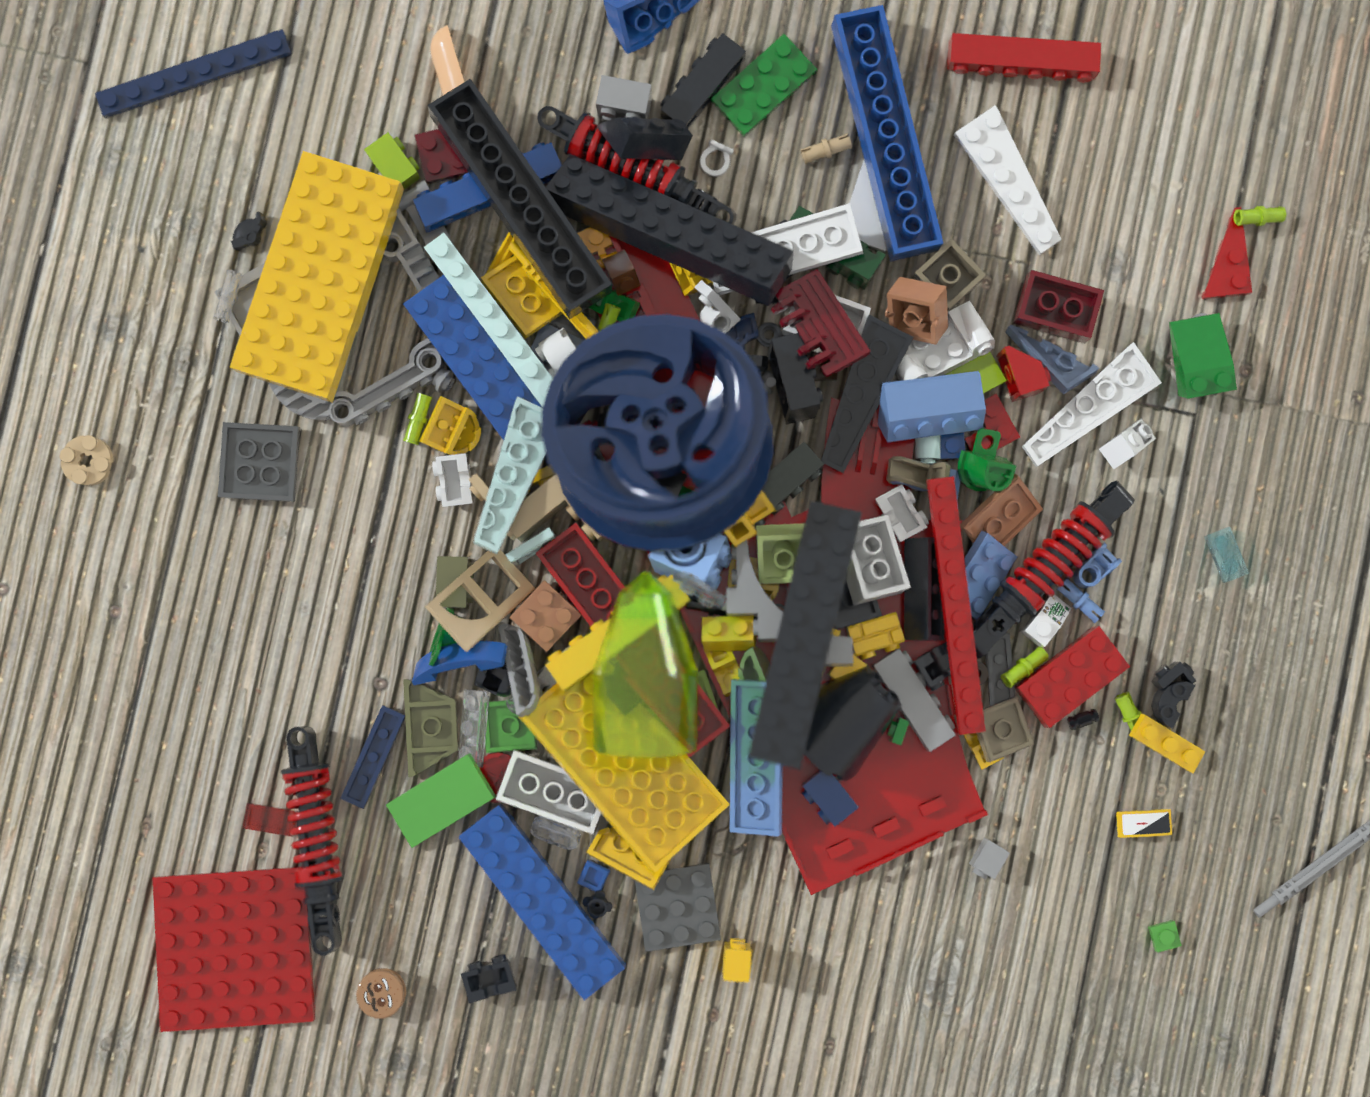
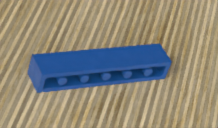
[413,142,562,233]

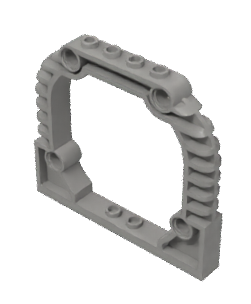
[214,207,444,426]

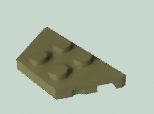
[403,679,459,777]

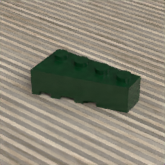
[789,205,886,290]

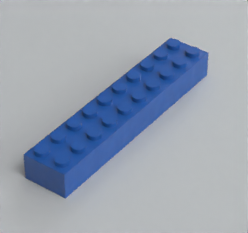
[831,5,943,262]

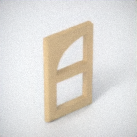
[425,550,535,652]

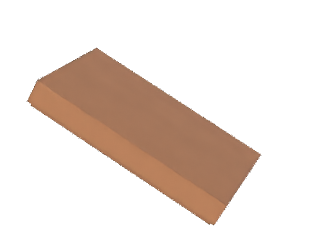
[960,474,1043,546]

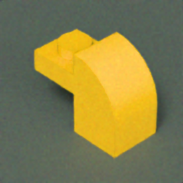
[724,490,775,547]

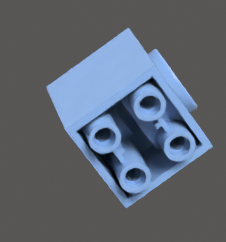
[648,534,732,596]

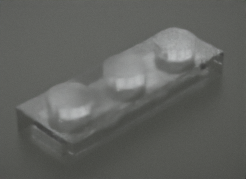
[458,689,490,768]

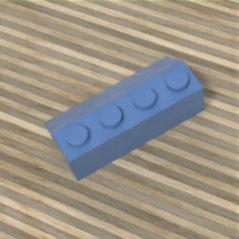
[878,371,986,442]

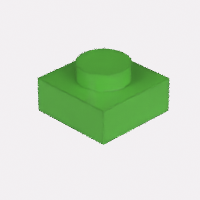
[1148,920,1182,953]

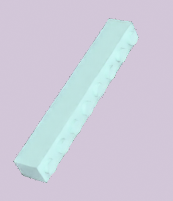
[424,233,553,407]

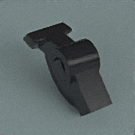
[231,211,267,251]

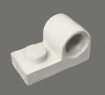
[695,280,740,334]

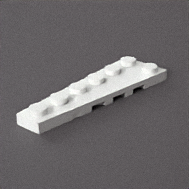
[954,105,1061,255]
[1022,342,1162,467]

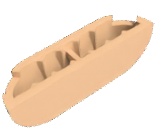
[430,25,465,95]

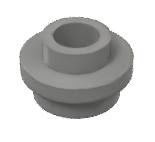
[432,368,455,393]

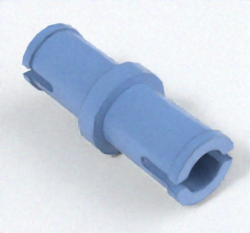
[1056,578,1106,623]

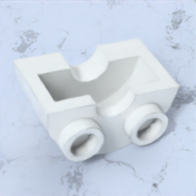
[535,327,576,378]
[432,453,473,507]
[875,484,929,542]

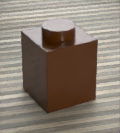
[602,250,641,296]

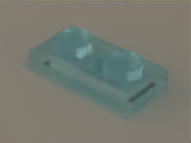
[1204,527,1249,583]

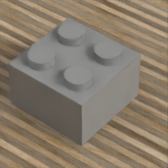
[596,75,652,122]

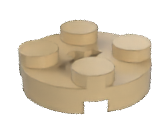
[59,435,113,486]

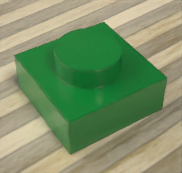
[887,717,910,745]

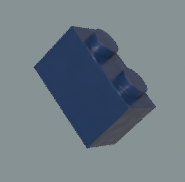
[801,770,859,827]

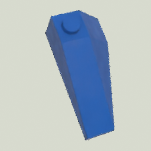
[603,0,699,54]

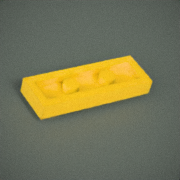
[1129,714,1205,773]

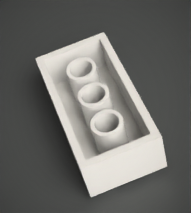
[496,750,601,834]

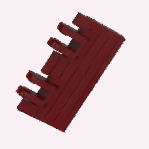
[771,268,870,377]

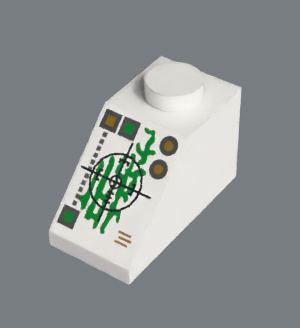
[1020,594,1071,647]

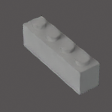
[871,649,956,752]

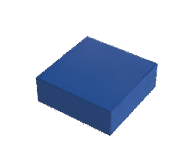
[577,859,611,892]

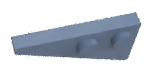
[1005,325,1099,395]

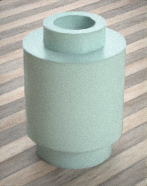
[915,435,941,465]

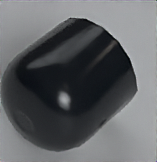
[475,661,512,697]

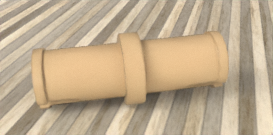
[800,133,852,164]

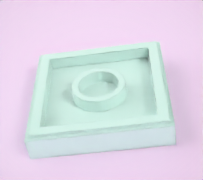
[506,528,556,566]

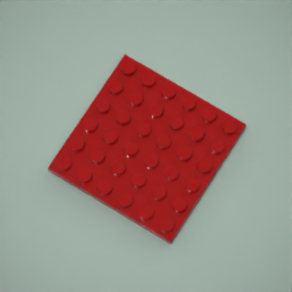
[152,866,315,1032]

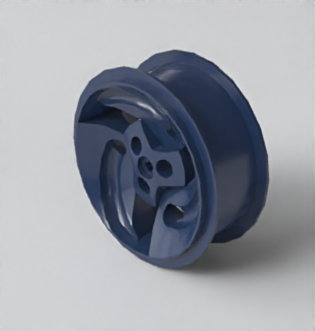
[542,314,774,552]

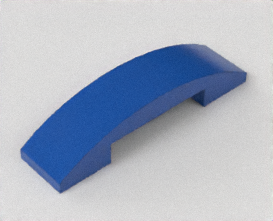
[412,641,508,685]

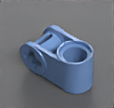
[1073,542,1122,588]

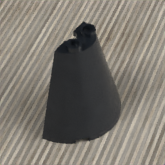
[804,666,902,781]

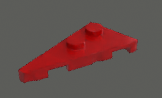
[1202,207,1252,300]

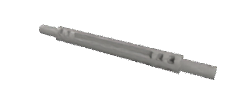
[1253,820,1370,918]

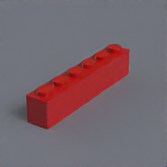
[947,33,1101,82]

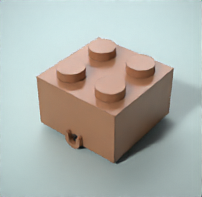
[885,277,948,345]
[509,579,581,652]

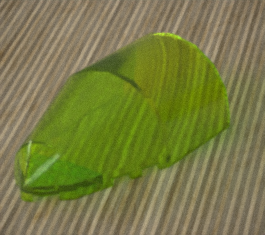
[593,571,698,757]

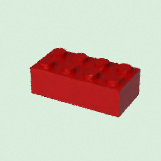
[1014,626,1131,728]

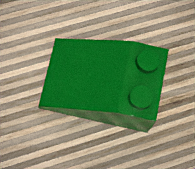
[1169,313,1237,399]

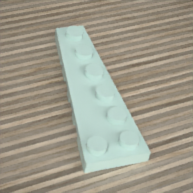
[474,397,546,554]

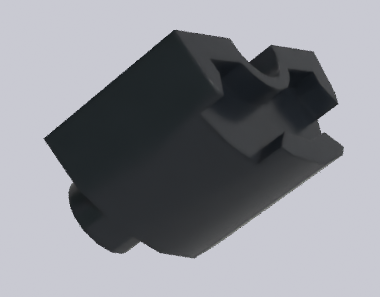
[913,641,951,691]
[1151,682,1196,730]
[461,954,517,1003]

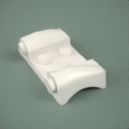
[895,301,995,381]

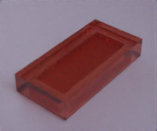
[243,803,299,837]

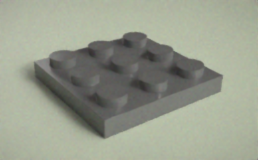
[218,422,300,502]
[635,863,721,952]

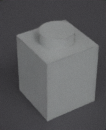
[969,837,1010,880]

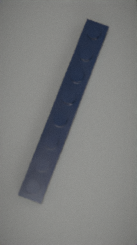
[95,29,292,119]

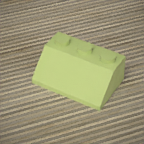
[756,523,805,584]

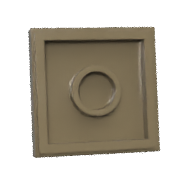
[976,697,1035,762]

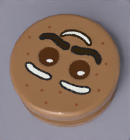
[356,968,406,1019]

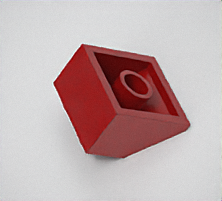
[996,346,1051,402]

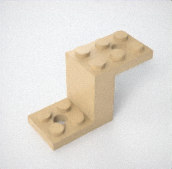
[468,473,605,542]

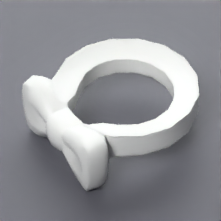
[700,139,733,177]

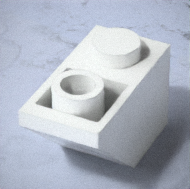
[1099,419,1156,469]

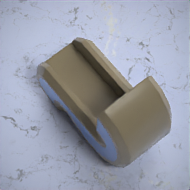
[886,456,950,492]

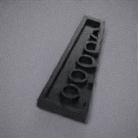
[821,314,914,473]

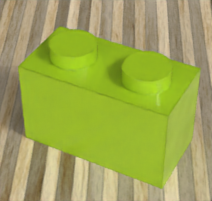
[364,132,420,190]

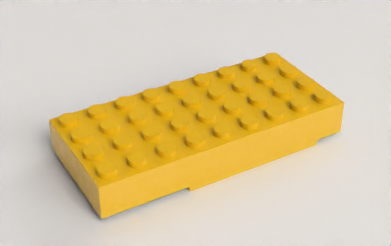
[230,151,404,403]

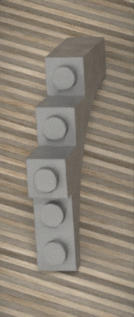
[722,540,853,667]

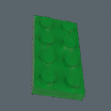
[711,34,817,137]

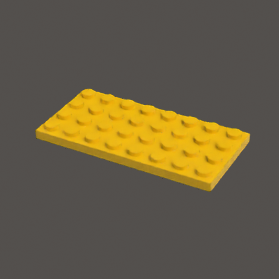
[518,662,730,873]

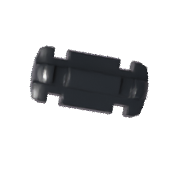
[1067,709,1100,730]

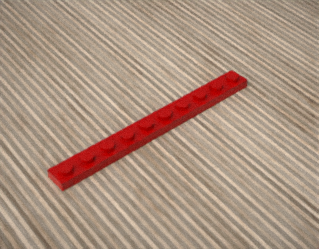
[927,476,986,735]

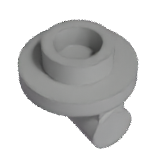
[761,370,776,394]

